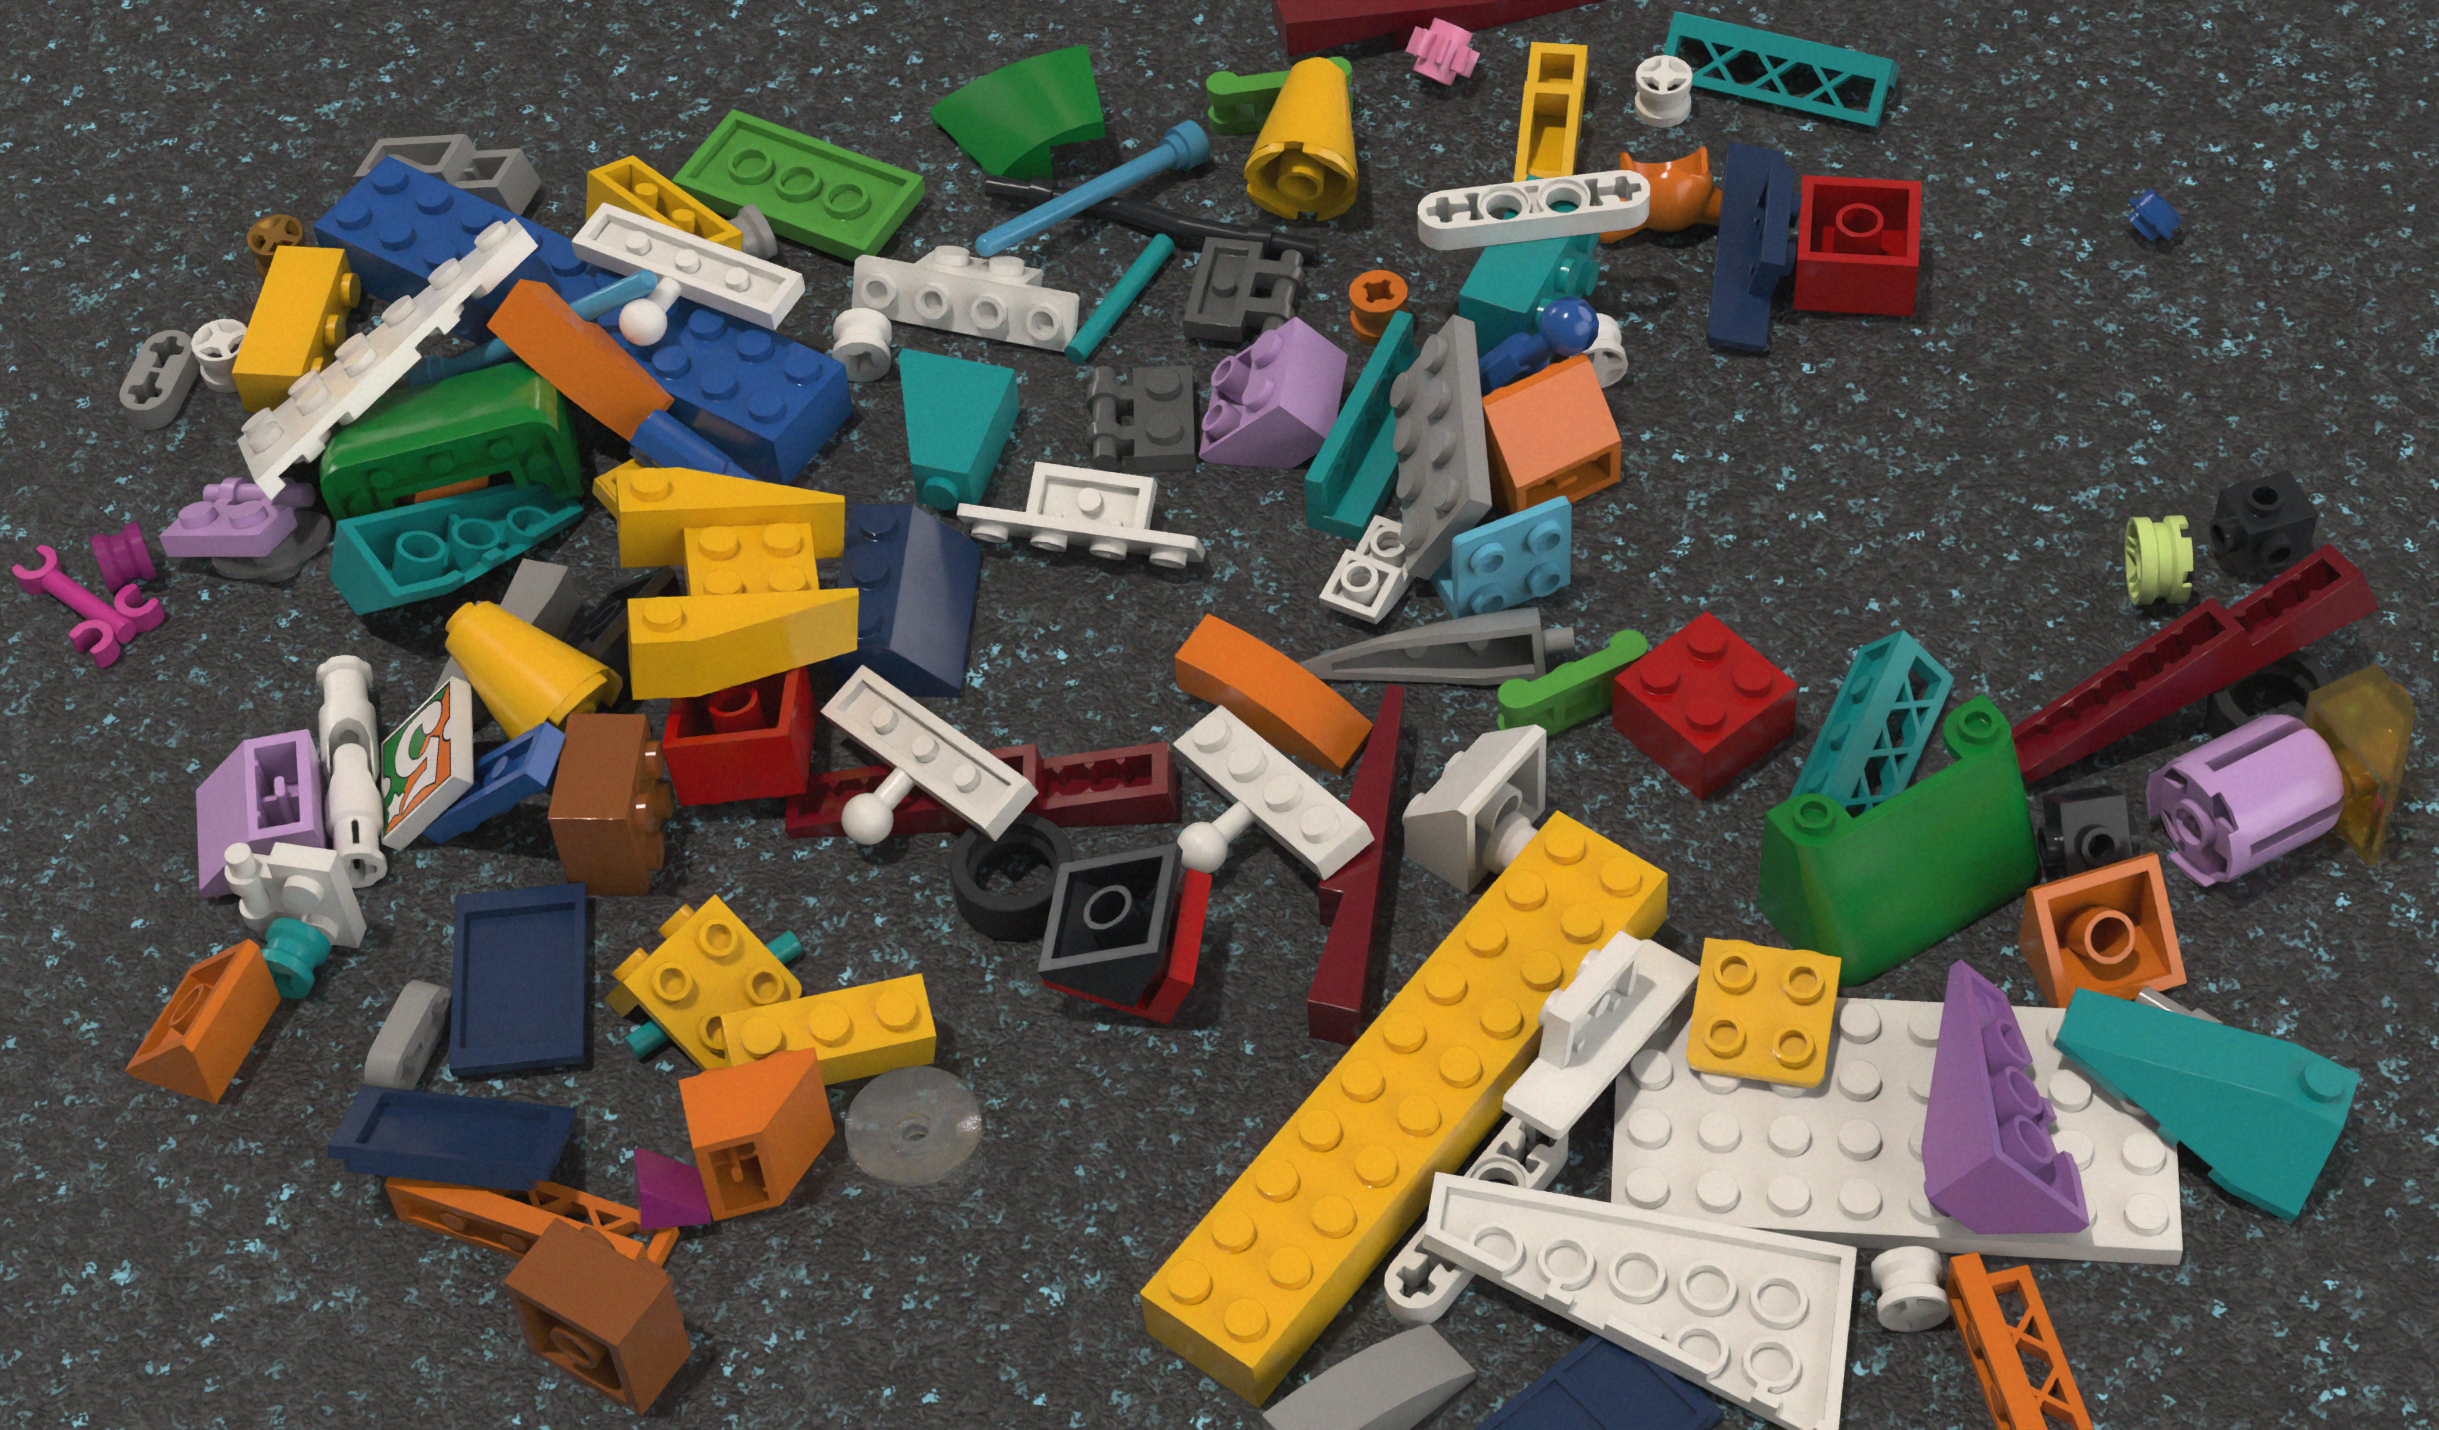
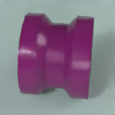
[90,521,158,593]

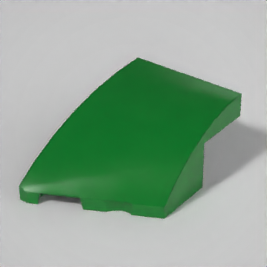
[930,44,1106,181]

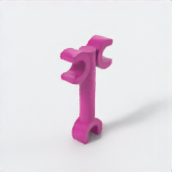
[12,545,165,669]

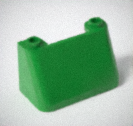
[319,360,585,523]
[1757,694,2039,988]

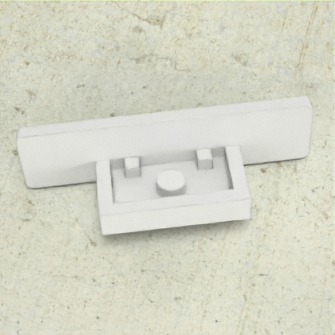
[852,246,1080,352]
[956,461,1205,569]
[1502,930,1700,1140]

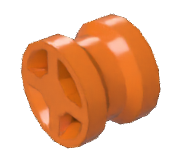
[1349,270,1408,345]

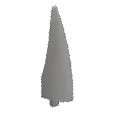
[1297,606,1575,686]

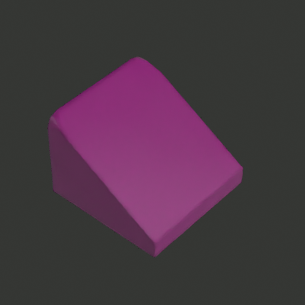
[633,1148,711,1230]

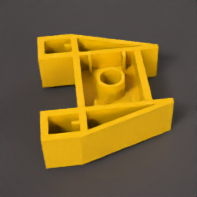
[616,467,859,700]

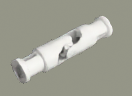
[316,655,387,888]

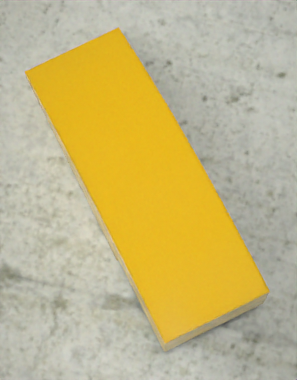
[1514,42,1588,182]

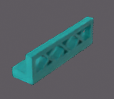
[1663,11,1900,129]
[1304,310,1422,542]
[1789,630,1955,817]

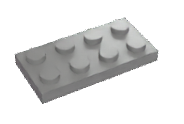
[1390,314,1492,580]

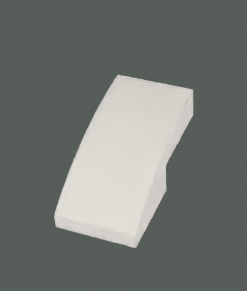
[1319,514,1415,624]

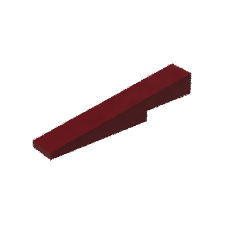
[1271,0,1605,57]
[2011,543,2379,784]
[1307,684,1405,1046]
[785,741,1179,839]

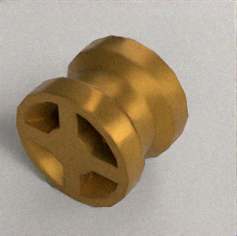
[247,214,308,282]

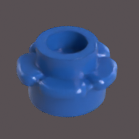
[2128,187,2183,242]

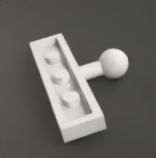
[571,202,805,346]
[820,664,1038,845]
[1173,704,1375,881]

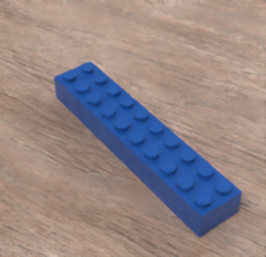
[313,156,854,486]

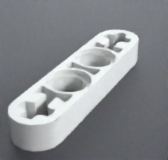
[1417,170,1650,250]
[1384,1117,1569,1326]

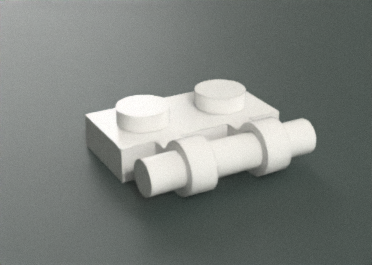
[224,842,367,948]

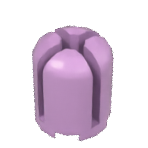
[2145,714,2344,887]

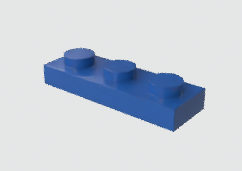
[421,721,566,845]

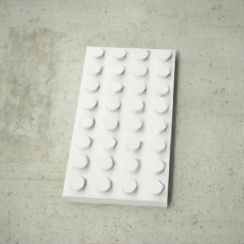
[1611,990,2183,1265]

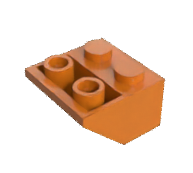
[1482,352,1621,517]
[678,1047,835,1222]

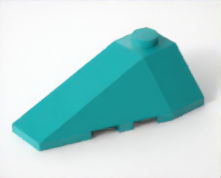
[329,480,584,616]
[2053,987,2360,1223]

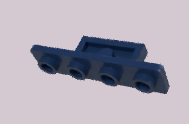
[1706,143,1801,353]

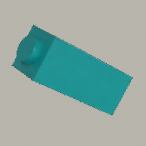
[898,348,1020,511]

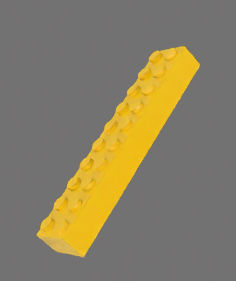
[1139,810,1668,1408]

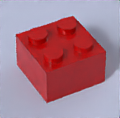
[1793,175,1921,316]
[1612,611,1798,801]
[662,665,818,806]

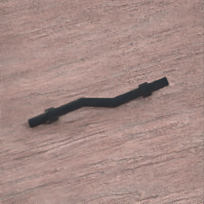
[985,174,1319,262]

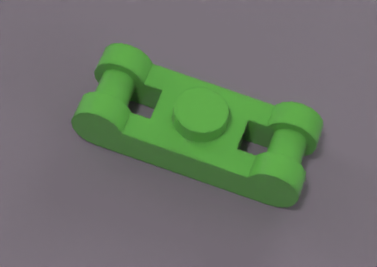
[1206,57,1353,136]
[1498,630,1648,737]

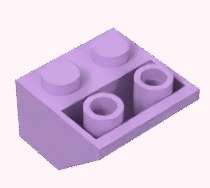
[1199,317,1348,469]
[196,729,330,899]

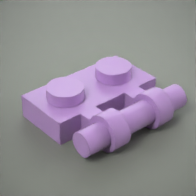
[159,477,315,557]

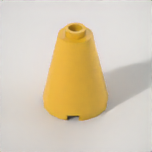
[1244,57,1359,221]
[445,601,623,761]

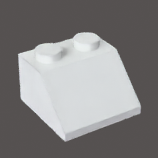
[1402,724,1546,894]

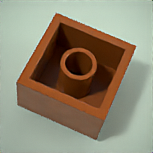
[548,713,674,896]
[503,1217,692,1417]

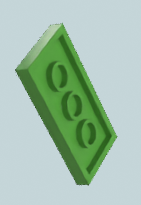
[671,109,926,262]

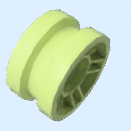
[2125,515,2193,605]

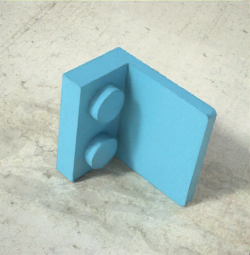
[1429,496,1572,619]

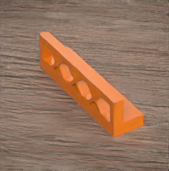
[384,1177,680,1267]
[1945,1251,2094,1430]

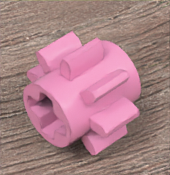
[1406,18,1480,87]

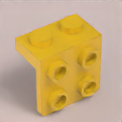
[604,894,802,1071]
[1686,937,1841,1088]

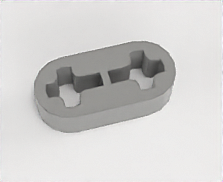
[119,330,200,430]
[364,979,452,1090]

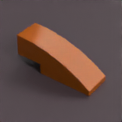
[486,279,674,442]
[1174,613,1374,777]

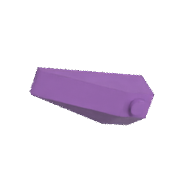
[1921,959,2090,1234]

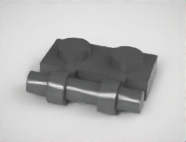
[1183,237,1305,343]
[1086,365,1196,473]

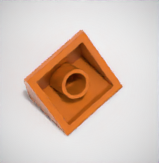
[2017,852,2187,1009]
[124,939,281,1104]

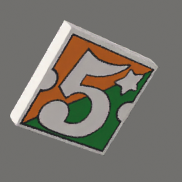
[381,676,474,851]

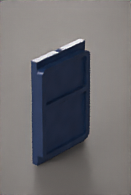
[449,882,590,1076]
[327,1085,577,1191]
[1474,1333,1723,1430]

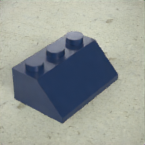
[830,503,982,698]

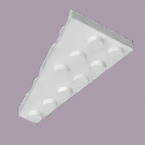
[237,218,538,500]
[1422,1172,1857,1430]

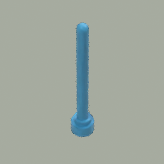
[975,120,1210,257]
[408,269,658,387]

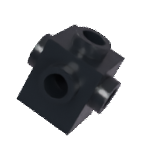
[2209,470,2318,576]
[2037,786,2140,879]

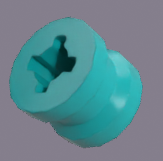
[261,917,332,999]

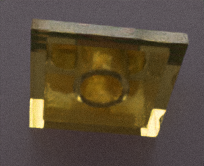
[2303,663,2416,866]

